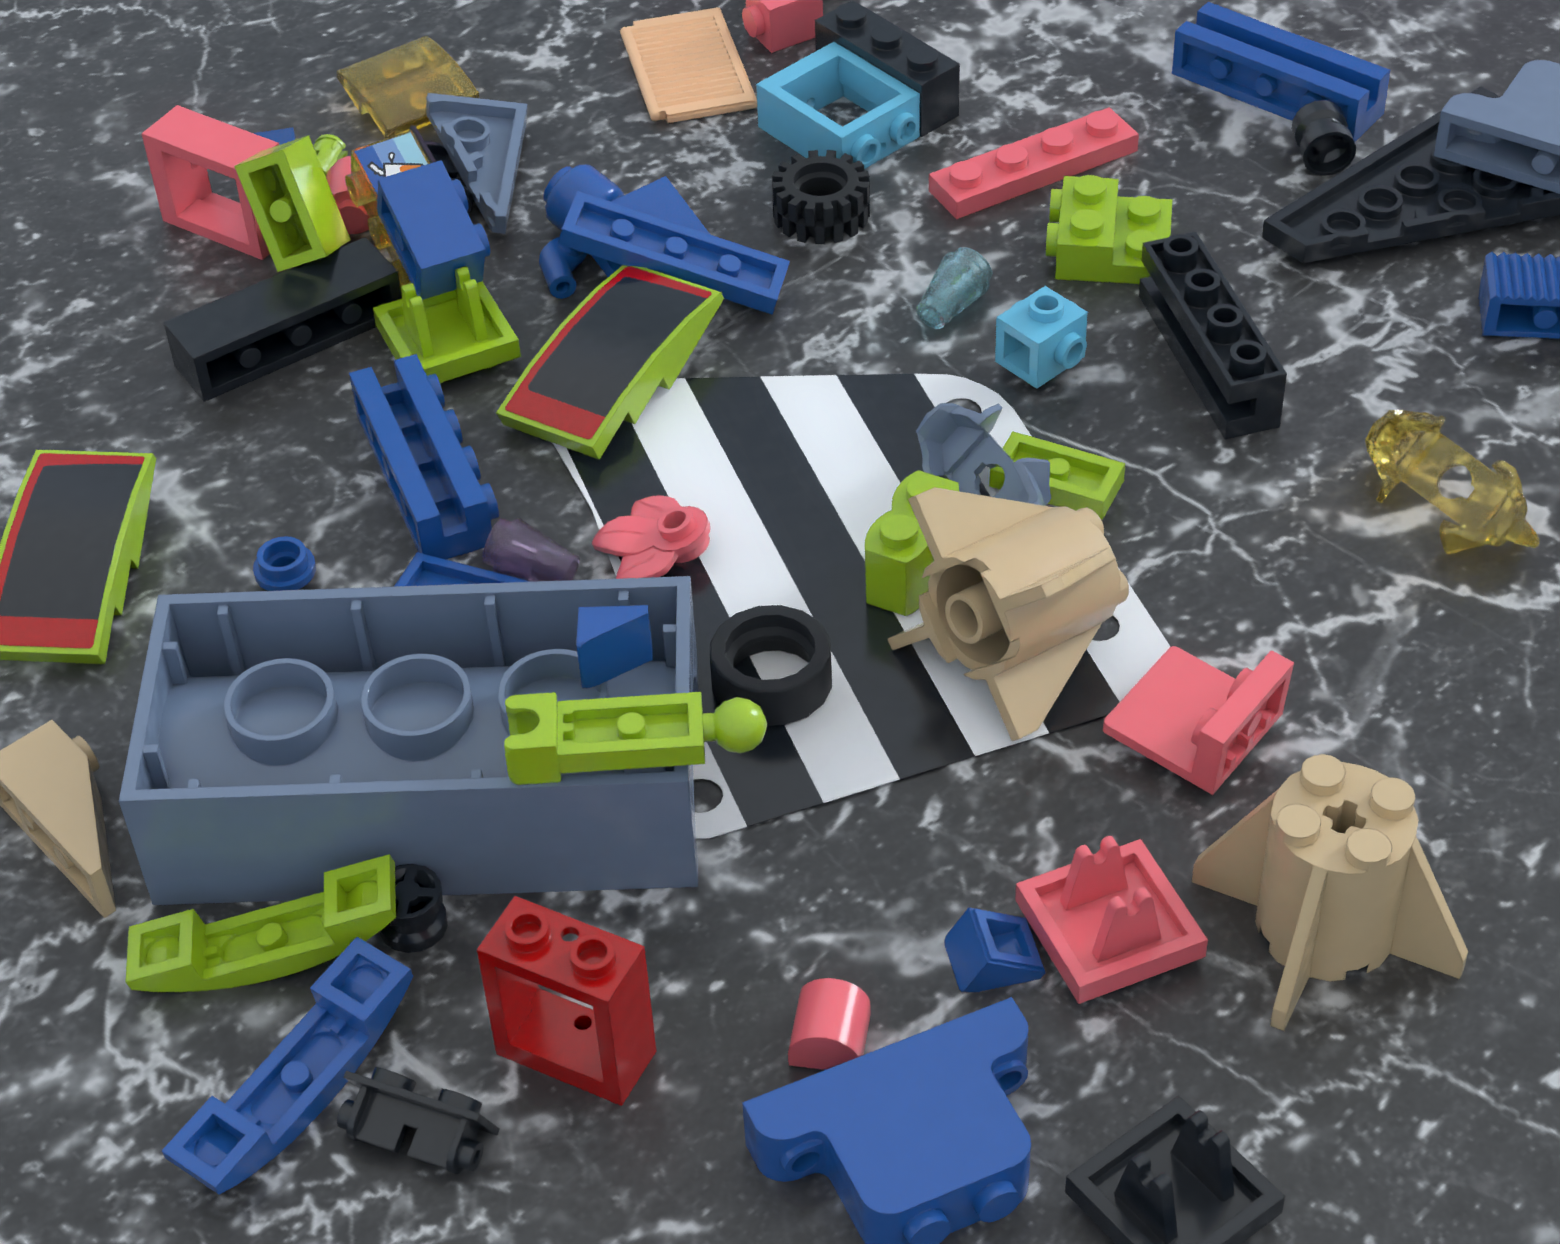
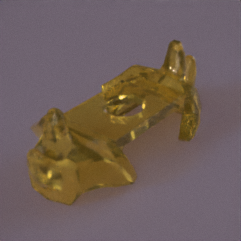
[1365,410,1540,554]

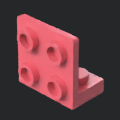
[1103,646,1294,795]

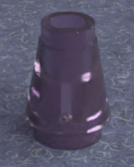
[483,518,580,582]

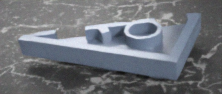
[426,93,528,234]

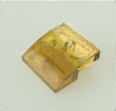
[337,36,479,140]

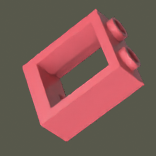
[141,105,279,260]

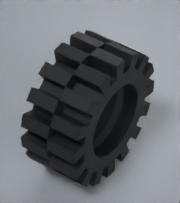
[772,150,870,244]

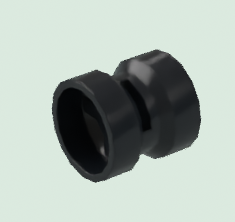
[1291,100,1356,176]

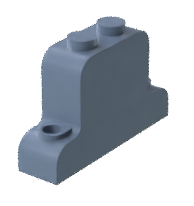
[1434,60,1560,194]

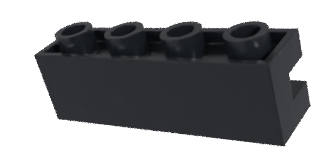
[1139,232,1287,440]

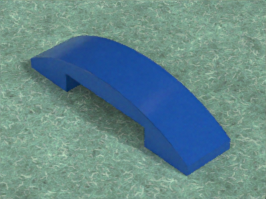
[161,937,413,1195]

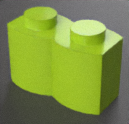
[865,470,959,616]

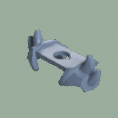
[916,403,1051,506]

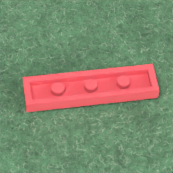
[929,107,1139,220]

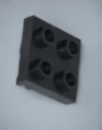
[1065,1095,1285,1244]

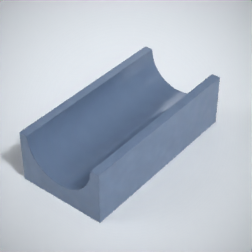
[119,576,699,905]

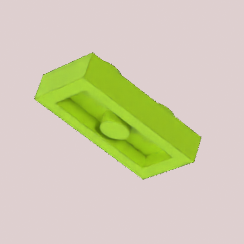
[989,431,1125,520]

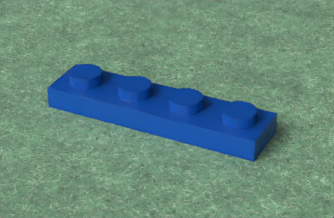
[558,191,790,315]

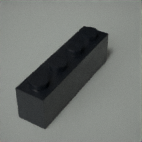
[163,237,402,402]

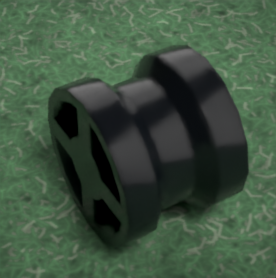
[380,864,448,953]

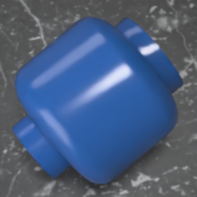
[543,164,624,230]

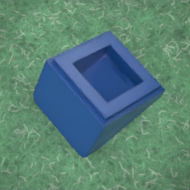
[576,605,653,689]
[944,907,1046,993]

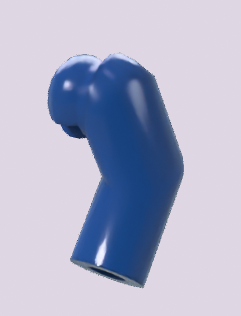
[539,237,587,299]

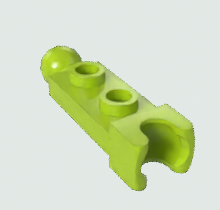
[504,692,767,785]

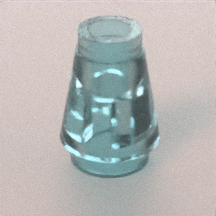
[916,247,992,329]

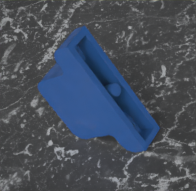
[742,997,1031,1244]

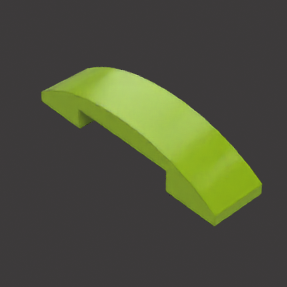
[125,854,396,992]

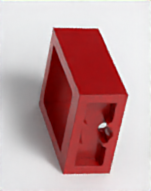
[477,896,657,1106]

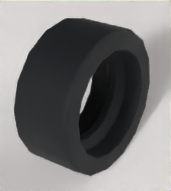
[710,605,832,726]

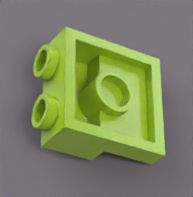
[1046,175,1173,284]

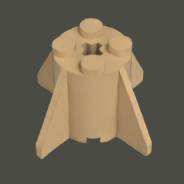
[888,487,1129,741]
[1192,754,1468,1031]

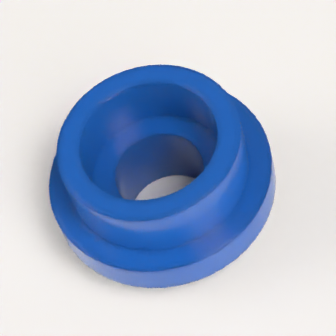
[253,536,316,591]

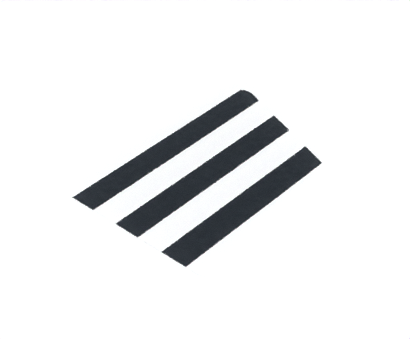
[553,374,1170,839]

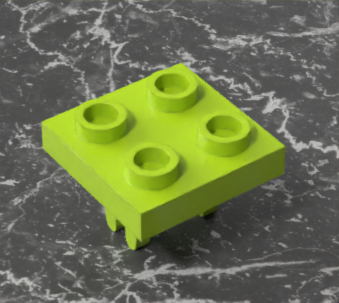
[373,266,521,384]

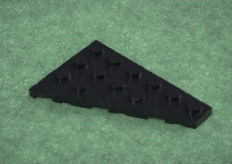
[1262,86,1560,263]

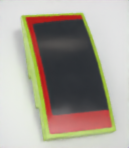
[496,265,724,460]
[0,450,156,664]

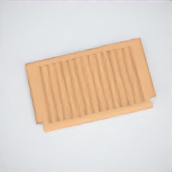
[620,7,757,123]

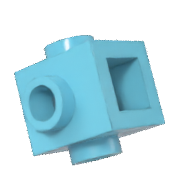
[995,286,1088,389]

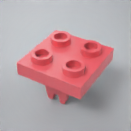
[1015,836,1208,1004]

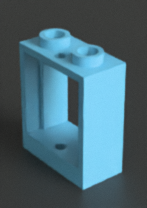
[756,42,920,169]

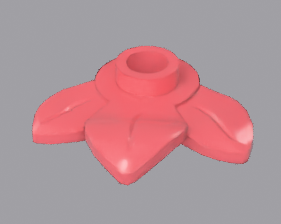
[591,495,710,579]

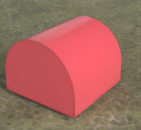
[788,978,871,1070]

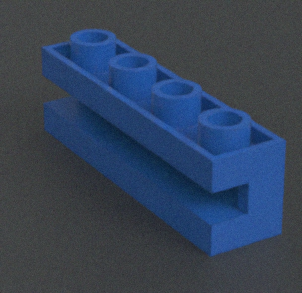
[1172,2,1391,142]
[349,354,499,559]

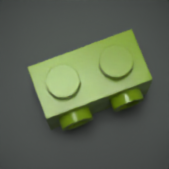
[234,135,351,272]

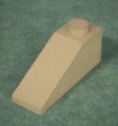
[0,720,116,918]

